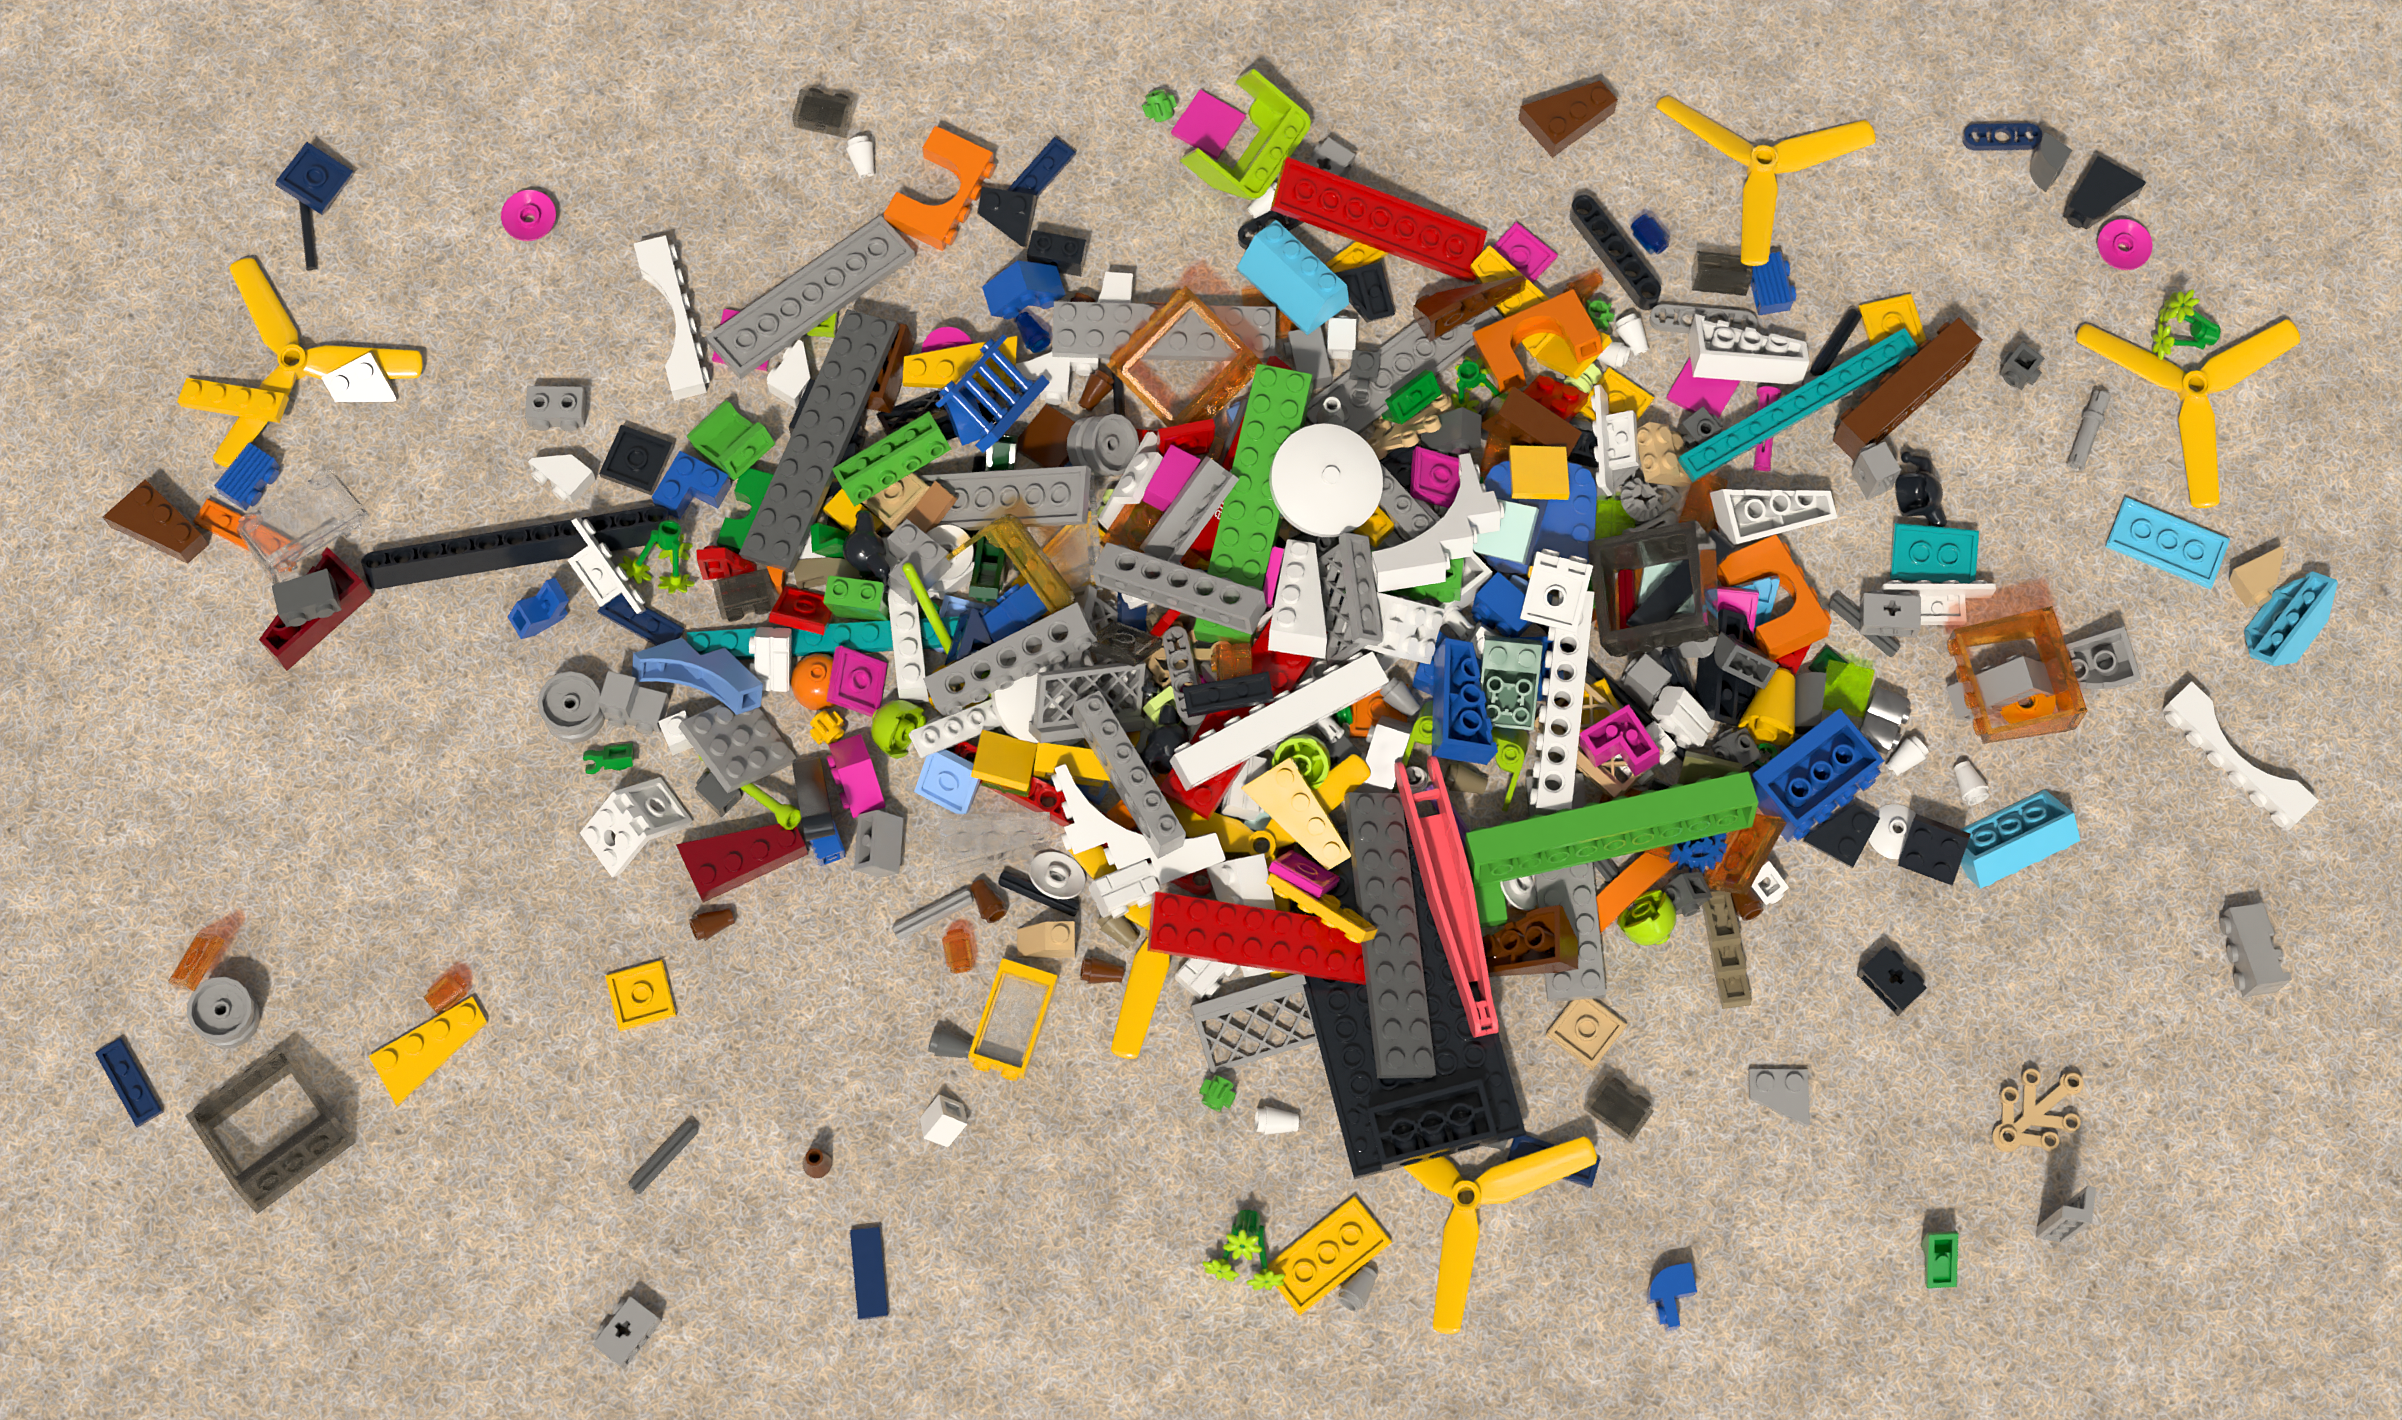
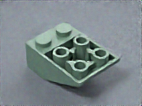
[1479,635,1543,730]

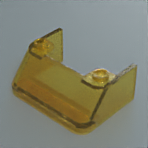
[945,514,1075,622]

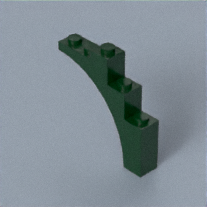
[969,434,1018,602]

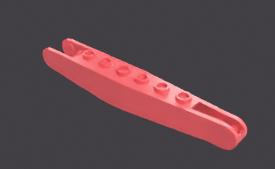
[1394,755,1498,1038]

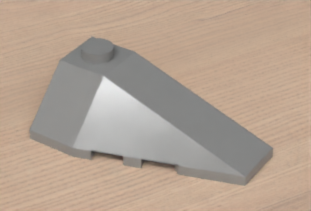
[2028,627,2141,689]

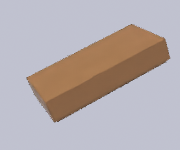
[903,481,958,534]

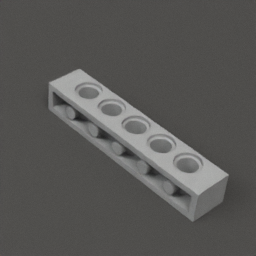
[1324,415,1436,543]
[1092,542,1266,635]
[923,602,1097,716]
[1072,690,1186,859]

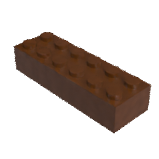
[1833,317,1983,462]

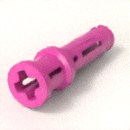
[1753,386,1782,472]

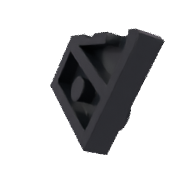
[977,187,1037,248]
[1334,262,1395,323]
[1803,804,1880,868]

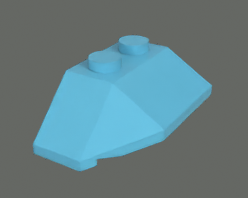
[2244,571,2338,666]

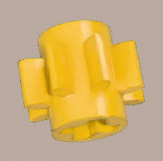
[809,710,845,745]

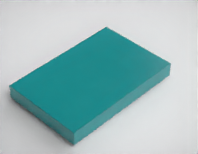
[1890,523,1979,584]

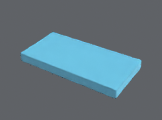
[2105,497,2230,589]

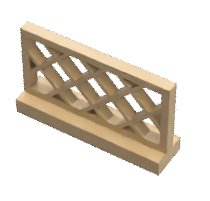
[1534,682,1664,800]

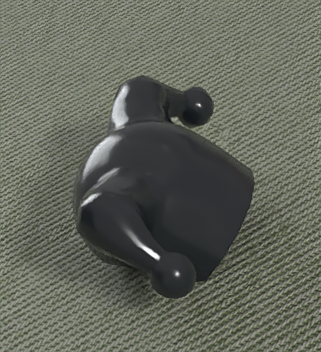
[1895,451,1947,527]
[843,510,890,594]
[1140,704,1189,778]

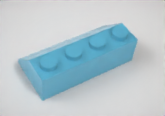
[1237,220,1349,336]
[1960,789,2080,889]

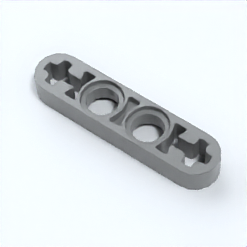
[1649,304,1758,334]
[1163,626,1206,726]

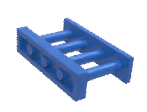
[936,334,1050,453]

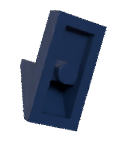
[945,608,993,666]

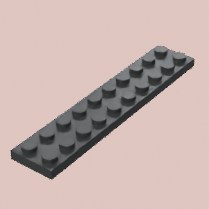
[739,309,899,573]
[1344,792,1436,1078]

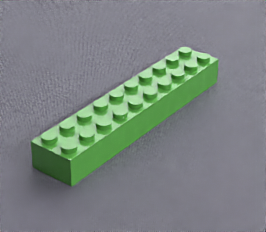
[1194,364,1314,651]
[1464,771,1758,888]

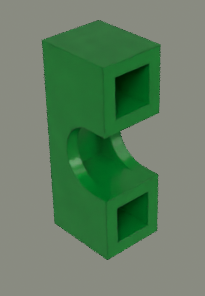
[716,468,774,556]

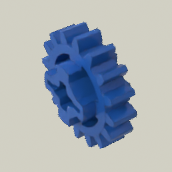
[1664,833,1727,874]

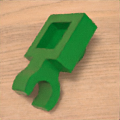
[583,743,634,774]

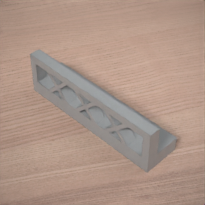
[1139,456,1239,563]
[2036,1186,2096,1243]

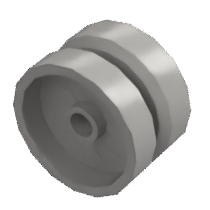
[1067,414,1139,477]
[538,671,605,743]
[187,977,260,1049]

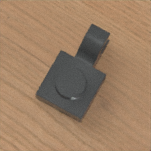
[1349,350,1380,399]

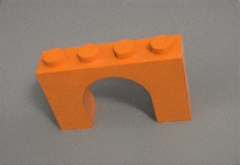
[884,125,996,251]
[1472,289,1603,394]
[1715,534,1832,661]

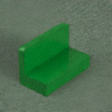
[1381,369,1442,425]
[810,523,850,559]

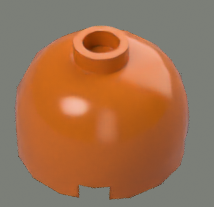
[791,653,836,710]

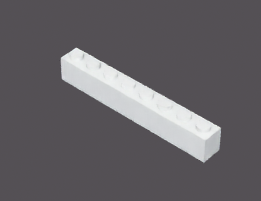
[1170,652,1389,791]

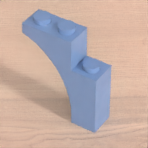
[632,638,763,715]

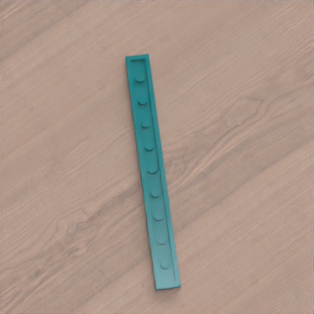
[1678,328,1918,483]
[687,617,959,660]

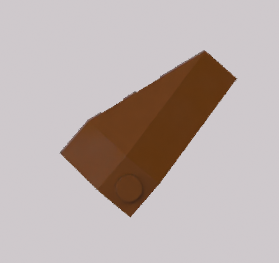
[1482,905,1578,977]

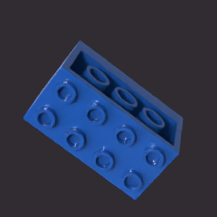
[1750,708,1885,843]

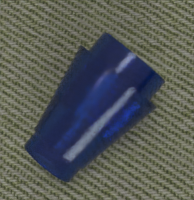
[1015,312,1051,353]

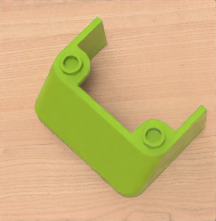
[1179,68,1311,200]
[1402,701,1530,812]

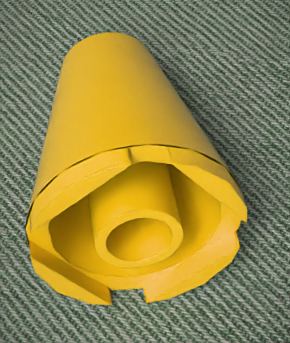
[1737,668,1796,749]

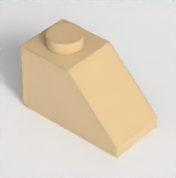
[2229,546,2285,609]
[1017,921,1075,958]

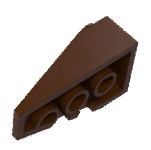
[1413,275,1526,342]

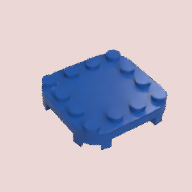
[1482,461,1597,574]

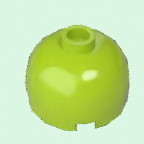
[871,700,926,759]
[1272,733,1331,790]
[1617,890,1677,946]

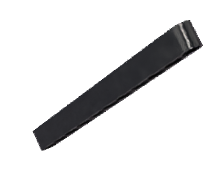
[361,506,669,589]

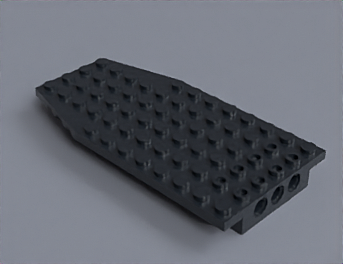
[1294,810,1526,1180]

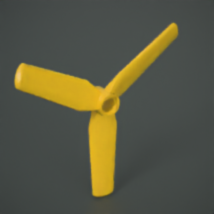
[1656,95,1876,266]
[213,258,423,467]
[2076,319,2301,508]
[1166,754,1371,979]
[1063,843,1291,1059]
[1403,1136,1597,1334]

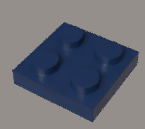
[275,142,354,215]

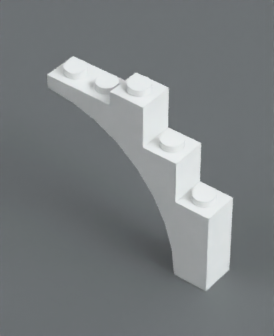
[1015,272,1133,405]
[1372,453,1504,592]
[1051,764,1226,885]

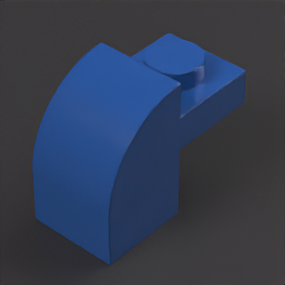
[939,385,983,446]
[507,578,569,639]
[1647,1262,1697,1332]

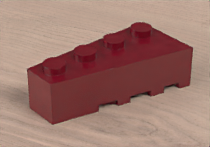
[259,547,372,671]
[676,824,808,903]

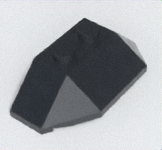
[1695,609,1757,726]

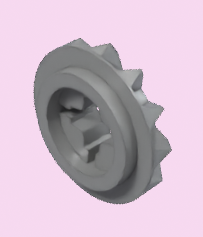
[1620,477,1663,522]

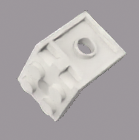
[1520,549,1593,633]
[1341,592,1445,665]
[580,777,693,878]

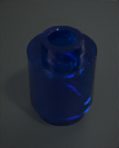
[1630,214,1670,255]

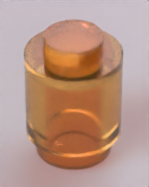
[942,929,975,974]
[423,972,468,1014]

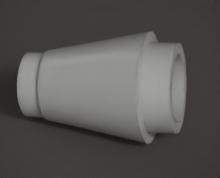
[1379,677,1421,718]
[1338,1266,1378,1312]

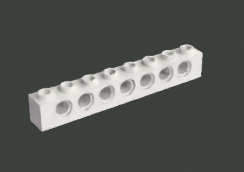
[1530,591,1594,816]

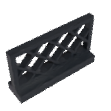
[876,388,997,441]

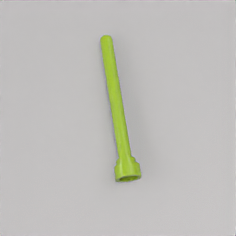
[902,562,952,655]
[698,754,801,830]

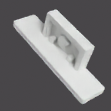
[1591,384,1639,496]
[1098,432,1163,536]
[568,517,646,614]
[1880,580,1996,625]
[909,699,1001,758]

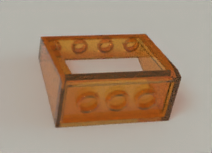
[1106,285,1264,427]
[1947,606,2088,744]

